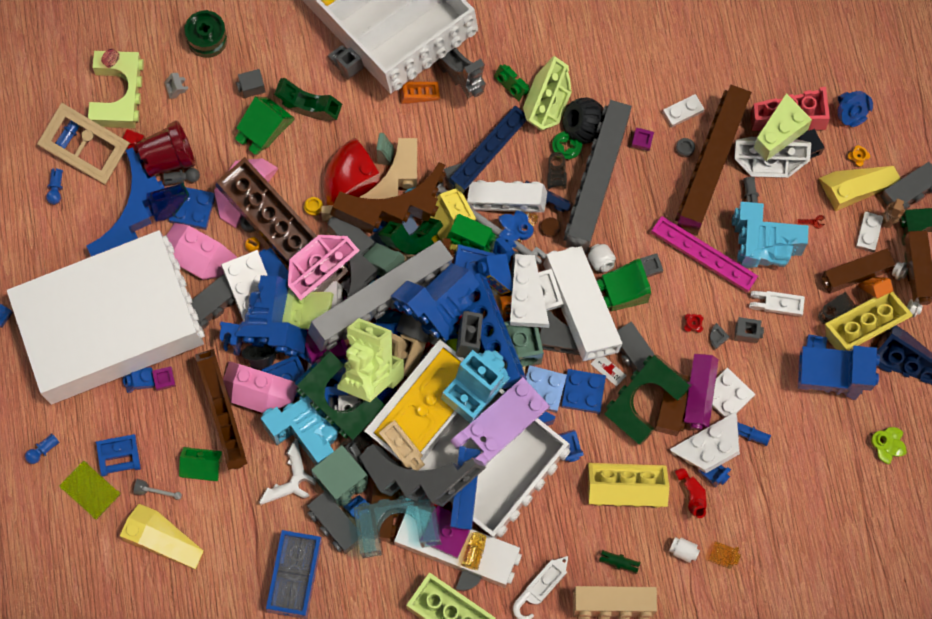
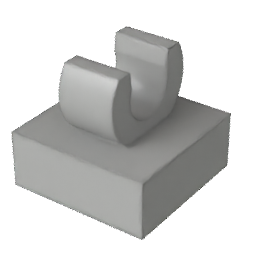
[164,73,188,99]

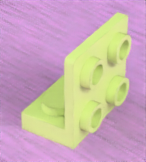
[282,288,334,330]

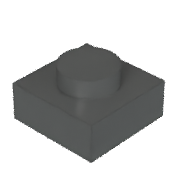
[640,253,664,277]

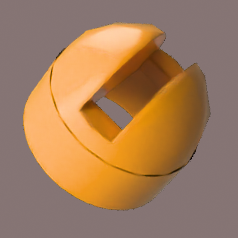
[245,237,260,253]

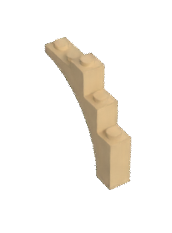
[322,138,417,229]

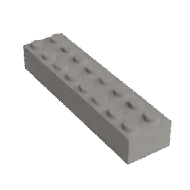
[308,240,453,352]

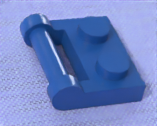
[96,434,141,477]

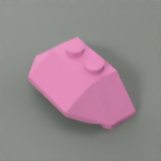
[214,158,278,228]
[167,223,238,280]
[288,235,360,301]
[223,361,298,413]

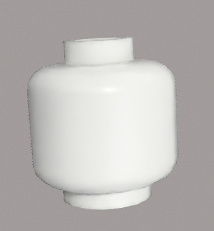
[588,244,616,272]

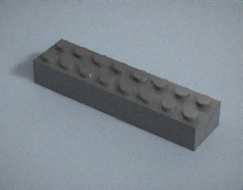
[564,100,632,254]

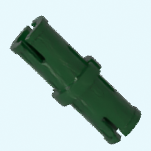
[599,550,641,574]

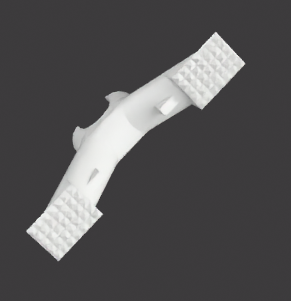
[259,439,316,506]

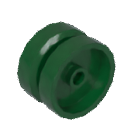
[184,10,227,58]

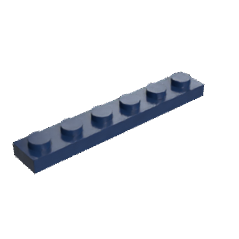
[449,105,527,193]

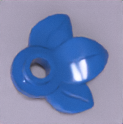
[499,210,534,241]

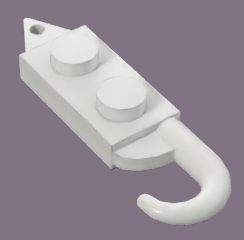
[513,556,568,619]

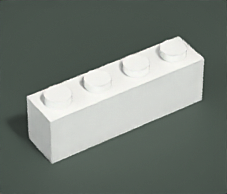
[467,180,547,212]

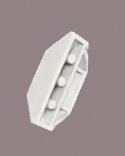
[734,137,811,178]

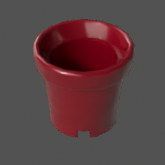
[137,121,196,177]

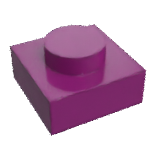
[631,127,654,151]
[152,366,176,391]

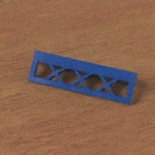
[450,446,481,530]

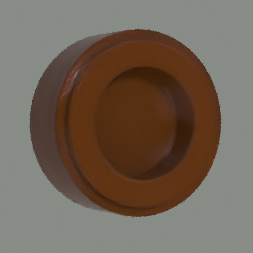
[541,217,560,237]

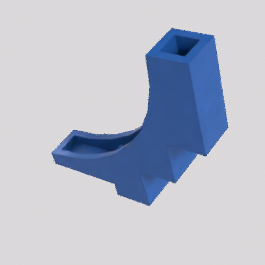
[86,147,166,257]

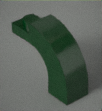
[274,78,343,121]
[378,218,443,255]

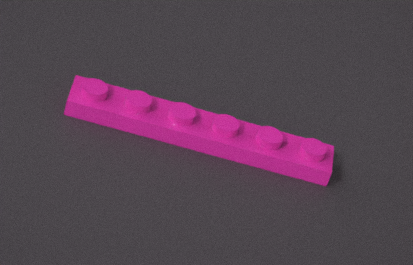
[651,216,758,293]

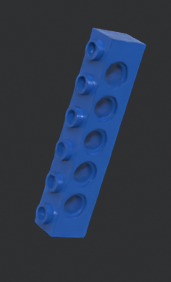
[468,273,527,390]

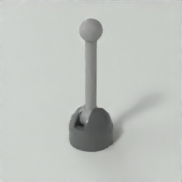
[133,479,182,500]

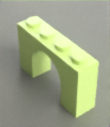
[88,51,144,128]

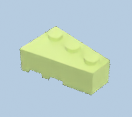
[754,93,812,161]

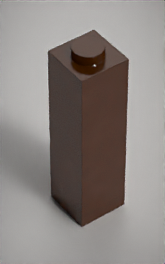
[904,231,932,305]
[821,248,895,294]

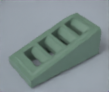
[376,133,395,166]

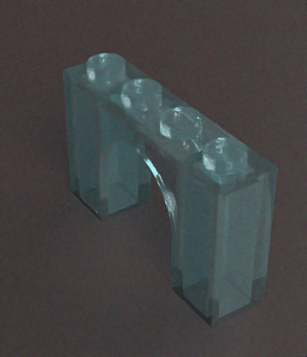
[354,494,442,558]

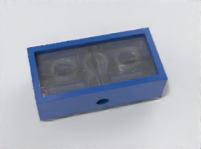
[266,530,322,619]

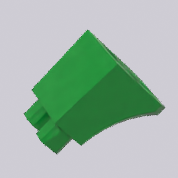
[235,97,295,155]
[596,258,651,312]

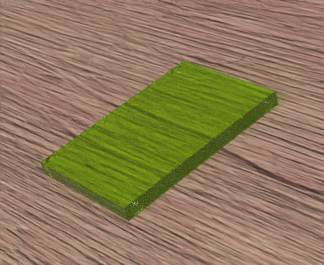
[59,461,121,520]

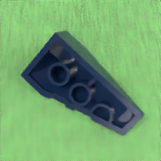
[875,325,932,384]

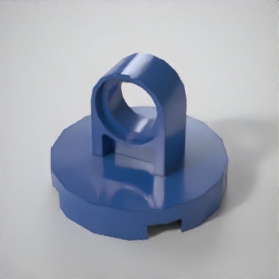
[838,91,873,127]

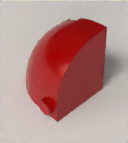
[324,138,380,206]

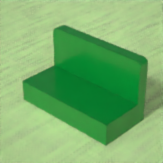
[447,214,492,250]
[179,447,222,481]

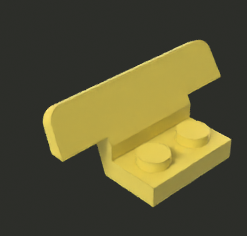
[430,188,476,254]

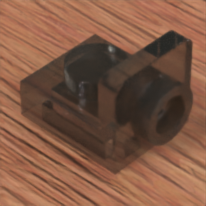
[339,430,374,453]

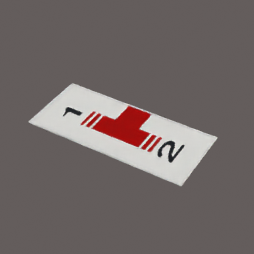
[591,356,627,387]

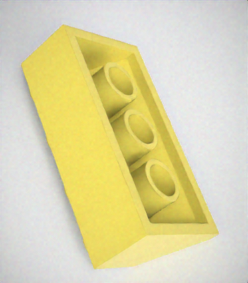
[825,292,913,351]
[588,463,670,507]

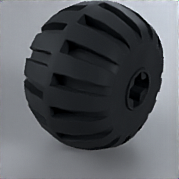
[562,97,605,144]

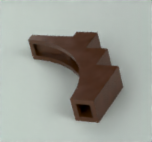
[330,162,446,234]
[195,349,247,470]

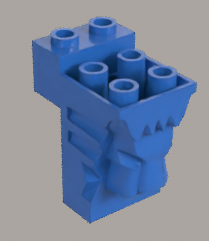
[391,263,480,341]
[235,275,307,356]
[798,345,880,400]

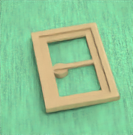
[37,103,130,185]

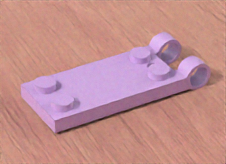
[450,378,550,465]

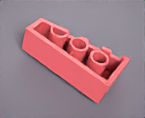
[750,86,830,131]

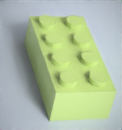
[406,572,496,619]

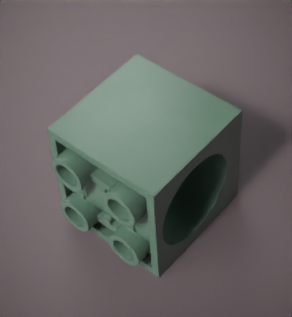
[499,321,544,368]
[311,445,368,507]

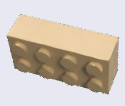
[573,586,657,619]

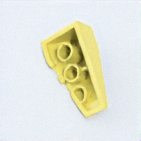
[818,166,901,211]
[120,504,204,570]

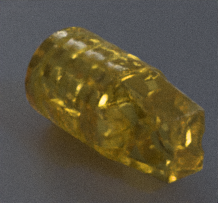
[461,532,486,570]

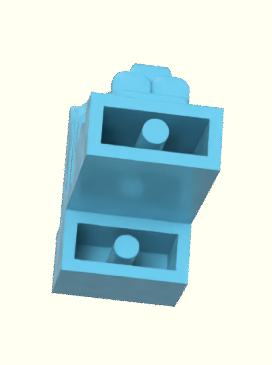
[732,202,809,268]
[441,350,510,424]
[261,396,340,466]

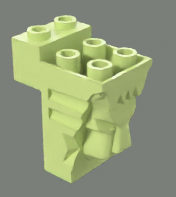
[337,318,404,402]

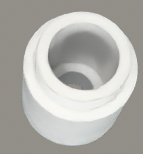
[669,537,700,563]

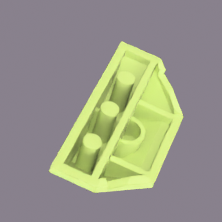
[523,56,572,130]

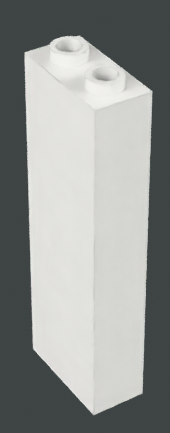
[543,246,622,361]
[394,505,522,588]

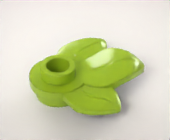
[871,427,907,464]

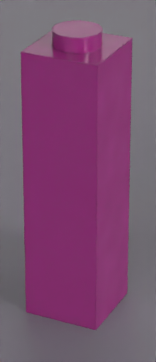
[684,354,719,430]

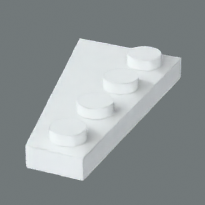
[510,254,549,328]

